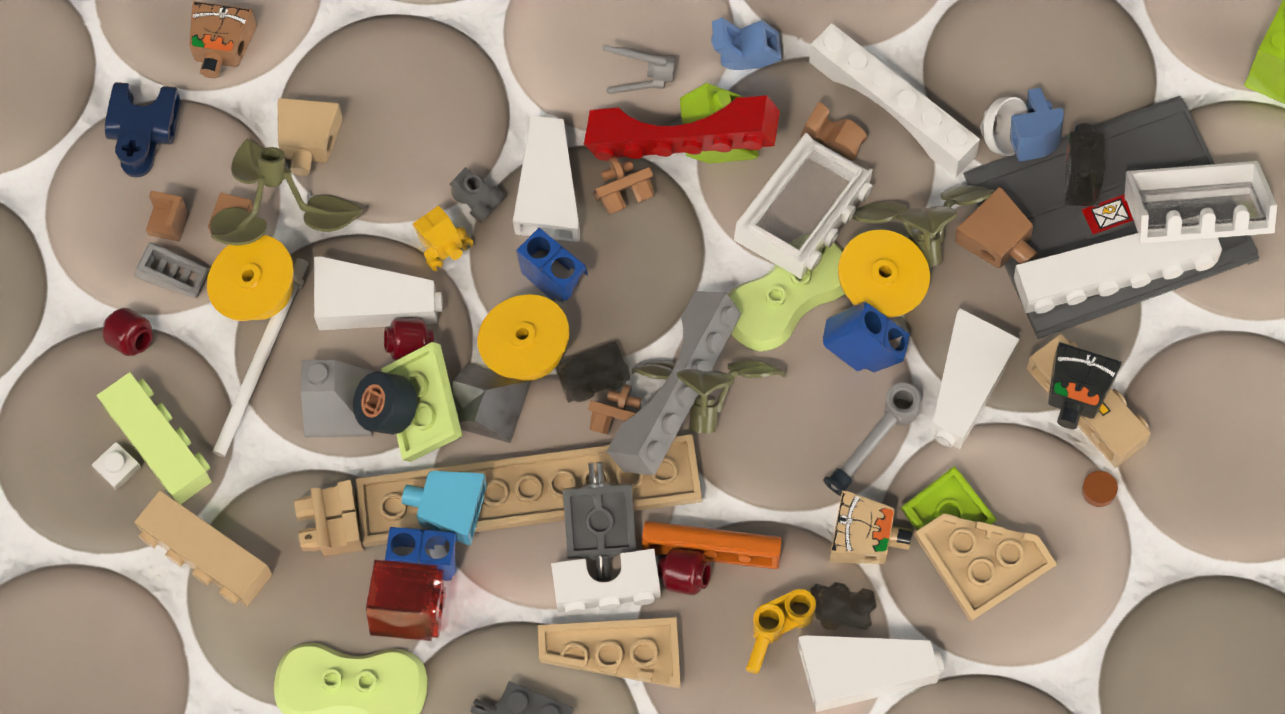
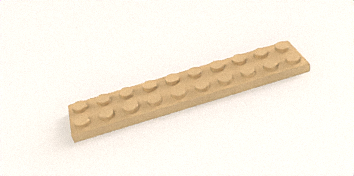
[356,434,702,547]

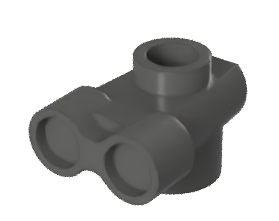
[449,167,505,223]

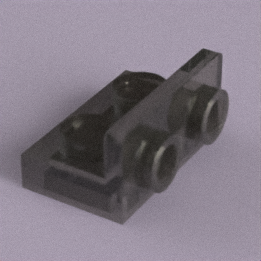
[554,341,630,403]

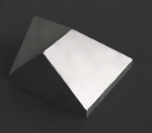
[452,363,531,443]

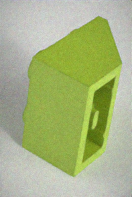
[679,83,759,164]

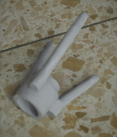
[603,45,675,94]

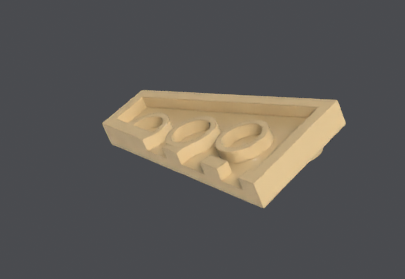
[538,617,681,689]

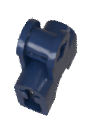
[105,82,181,178]

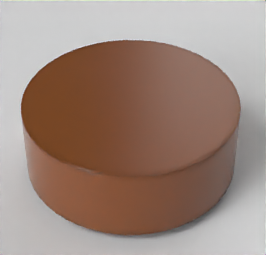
[1082,471,1118,507]

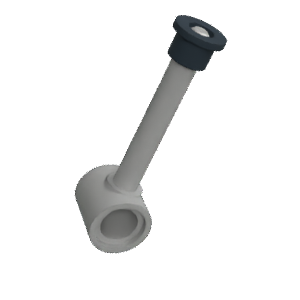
[823,383,920,496]

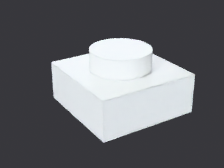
[92,442,141,491]

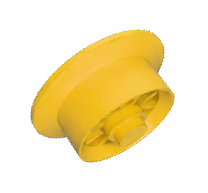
[838,230,930,317]
[207,235,294,321]
[477,294,570,381]

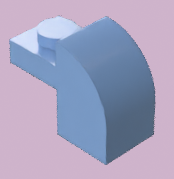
[711,17,782,70]
[1010,88,1064,162]

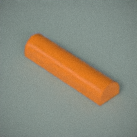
[642,521,782,569]

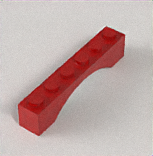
[584,95,780,161]

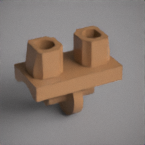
[593,157,654,215]
[588,384,642,435]

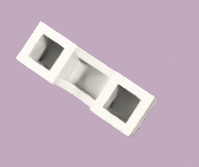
[551,549,661,615]

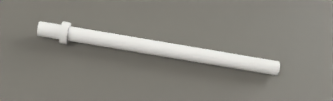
[212,258,309,457]

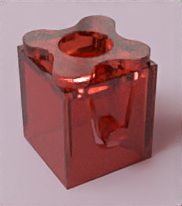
[366,560,446,641]

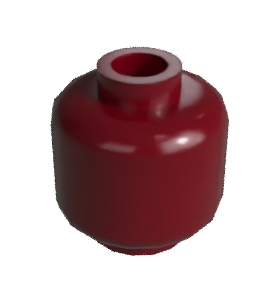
[103,308,153,356]
[384,318,434,361]
[658,548,711,596]

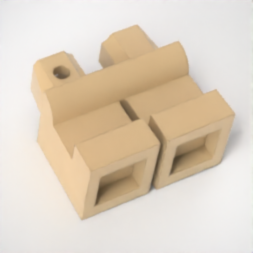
[294,479,364,556]

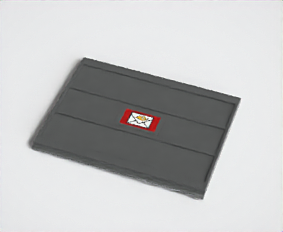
[963,96,1260,339]

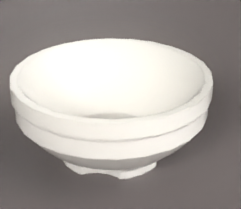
[980,96,1029,156]

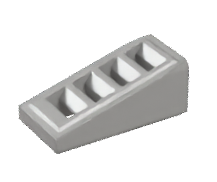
[135,242,210,298]

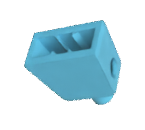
[402,471,487,546]

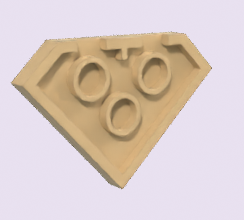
[913,514,1057,621]

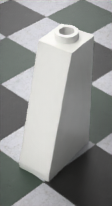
[513,114,580,242]
[314,256,443,330]
[930,308,1020,449]
[798,635,944,712]

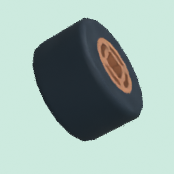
[353,371,417,435]

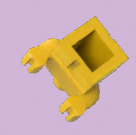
[412,205,474,271]

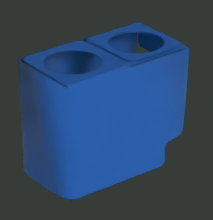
[516,228,589,303]
[823,301,910,372]
[385,527,458,584]

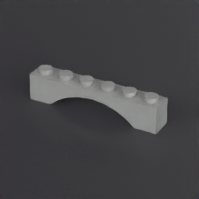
[607,291,742,475]

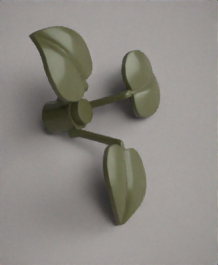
[210,138,362,245]
[851,185,995,267]
[632,360,786,433]

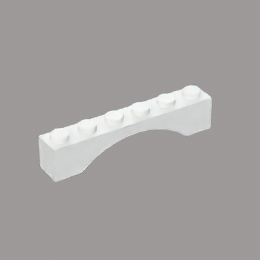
[809,23,980,178]

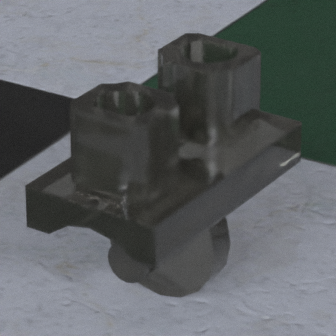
[810,582,877,630]

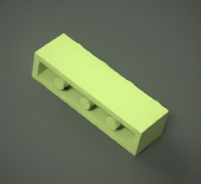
[97,372,212,505]

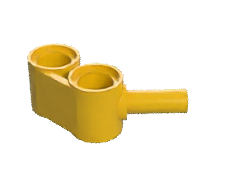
[746,589,816,674]

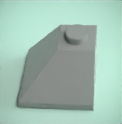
[301,360,373,438]

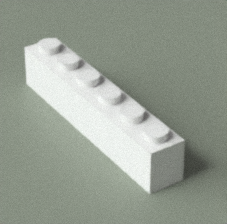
[1014,217,1222,314]

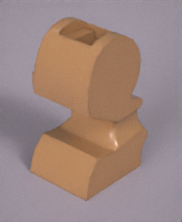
[800,102,867,160]

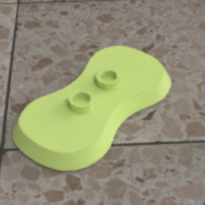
[727,234,845,352]
[274,643,428,714]

